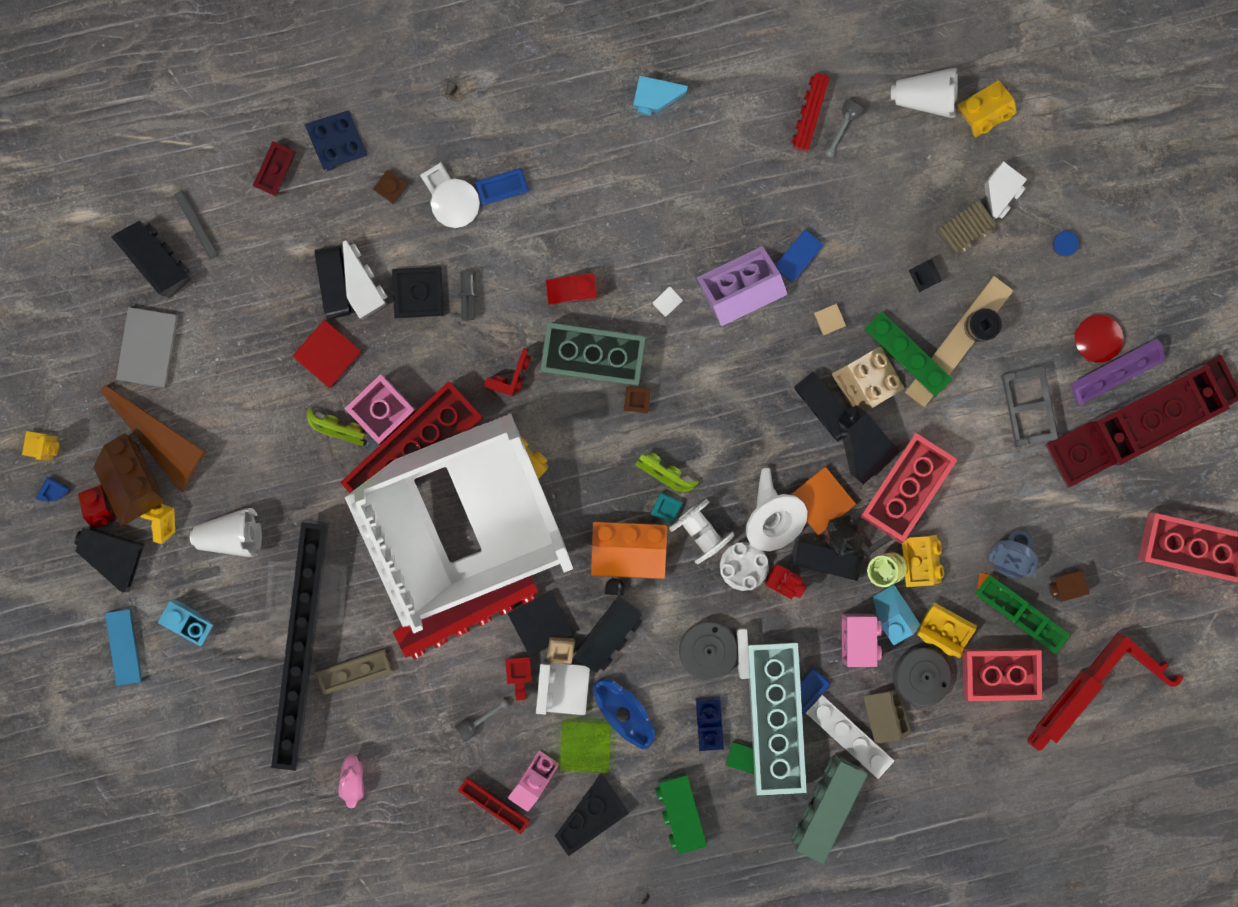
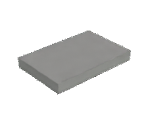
[116,307,178,388]

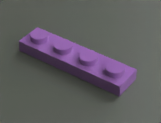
[1070,338,1166,406]

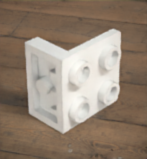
[536,662,590,715]

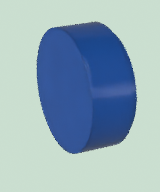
[1052,231,1079,256]

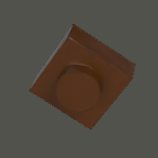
[373,170,408,205]
[624,386,651,413]

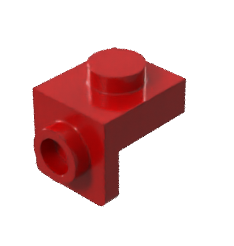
[78,485,115,528]

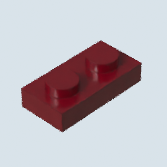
[252,141,296,197]

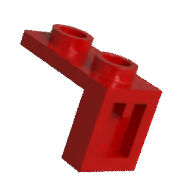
[484,348,531,397]

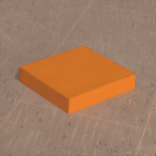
[790,466,856,535]

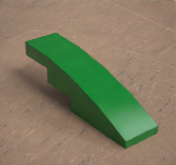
[975,575,1071,655]

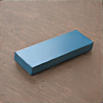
[105,609,142,686]

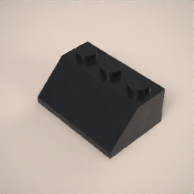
[111,221,192,298]
[573,595,643,673]

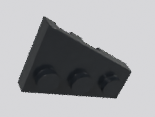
[555,773,629,856]

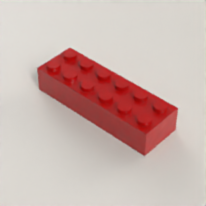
[340,381,484,493]

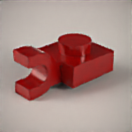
[505,657,532,701]

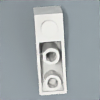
[343,240,388,320]

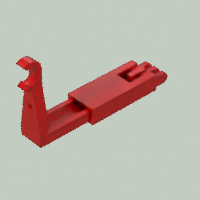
[1027,632,1183,751]

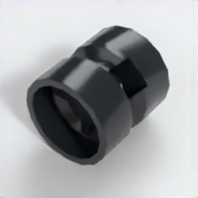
[964,308,1002,342]

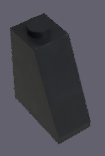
[838,405,899,485]
[74,527,145,593]

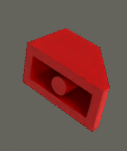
[546,273,597,305]

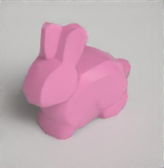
[338,754,364,808]

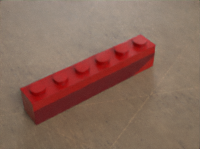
[393,576,539,659]

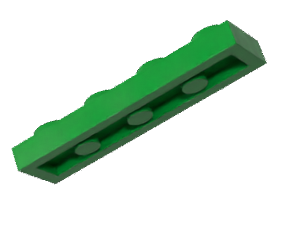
[864,311,952,397]

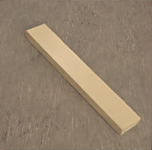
[904,276,1013,408]

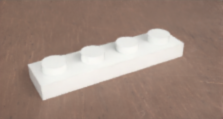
[805,695,894,779]

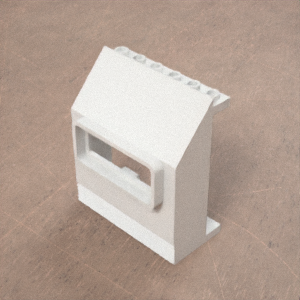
[345,414,573,633]

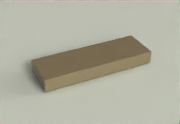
[315,648,393,695]

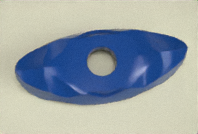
[592,680,655,749]

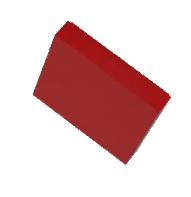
[292,319,362,389]

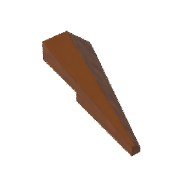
[101,385,207,492]

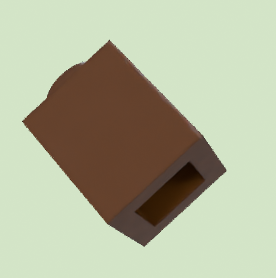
[1048,569,1090,602]

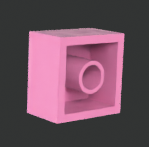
[344,374,417,445]
[842,613,882,667]

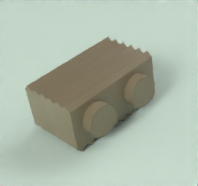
[936,200,996,254]

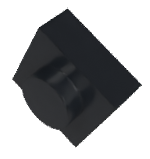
[909,259,942,292]

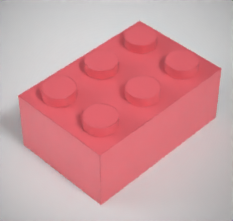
[962,648,1042,701]

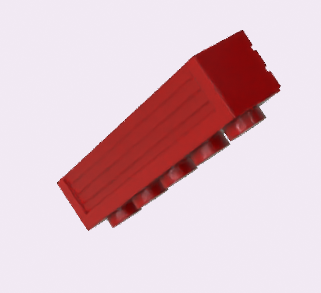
[791,72,830,152]
[458,777,530,834]

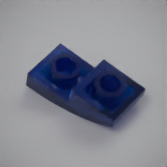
[695,697,724,751]

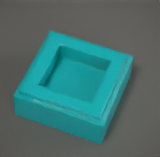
[650,493,683,525]

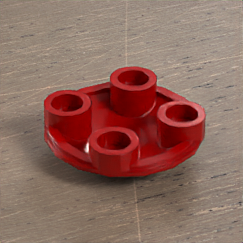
[1074,314,1124,363]

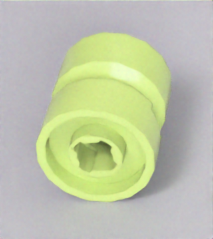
[867,552,907,587]

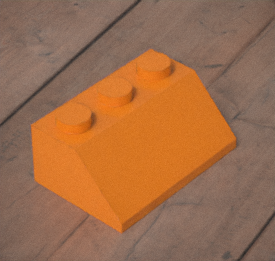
[591,522,667,579]

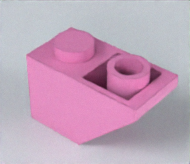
[508,750,559,812]

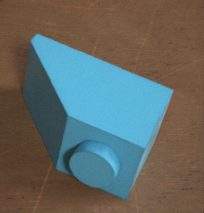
[633,76,688,116]
[873,584,921,645]

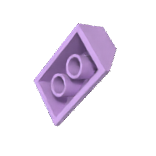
[697,246,788,326]

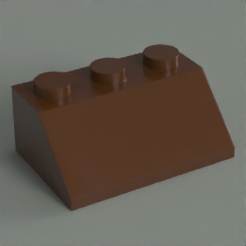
[93,433,165,527]

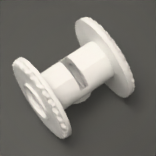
[669,499,734,564]

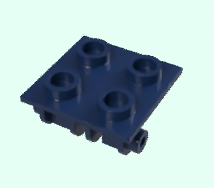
[304,110,367,171]

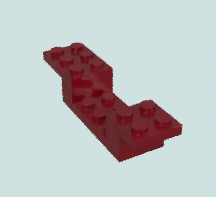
[1045,355,1238,488]

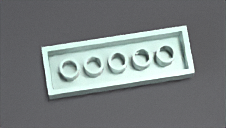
[748,642,807,795]

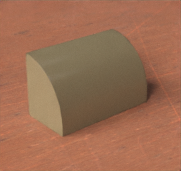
[863,687,911,744]

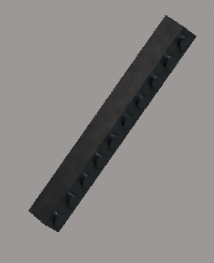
[271,520,329,771]

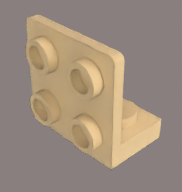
[832,347,904,411]

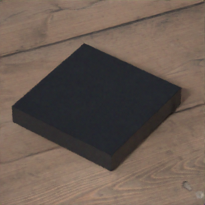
[392,267,444,319]
[507,590,573,656]

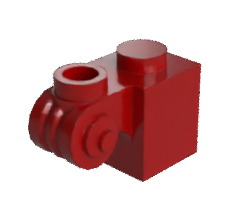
[764,563,807,600]

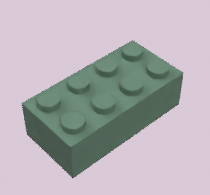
[540,322,645,387]
[791,755,867,864]

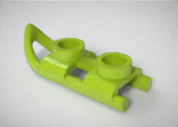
[307,407,365,446]
[635,452,699,492]

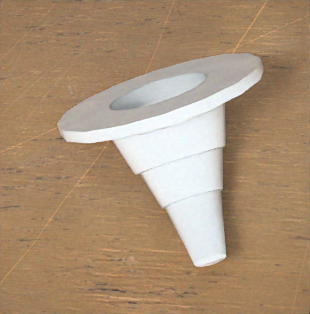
[746,468,808,551]

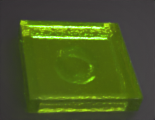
[560,720,611,773]

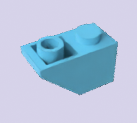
[158,599,213,647]

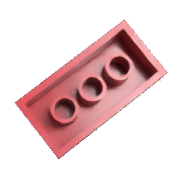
[860,433,958,544]
[1137,512,1238,583]

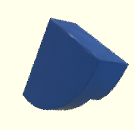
[35,477,71,501]

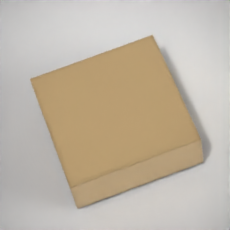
[813,303,846,336]
[546,637,575,664]

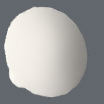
[430,178,480,228]
[720,542,769,591]

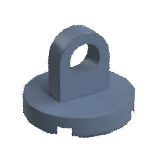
[989,530,1039,578]

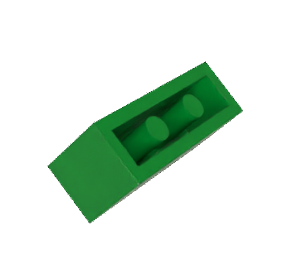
[655,772,707,855]

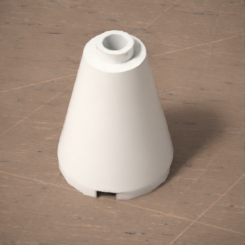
[891,68,958,118]
[190,508,262,557]

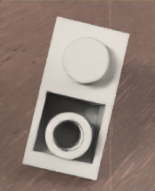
[984,161,1027,220]

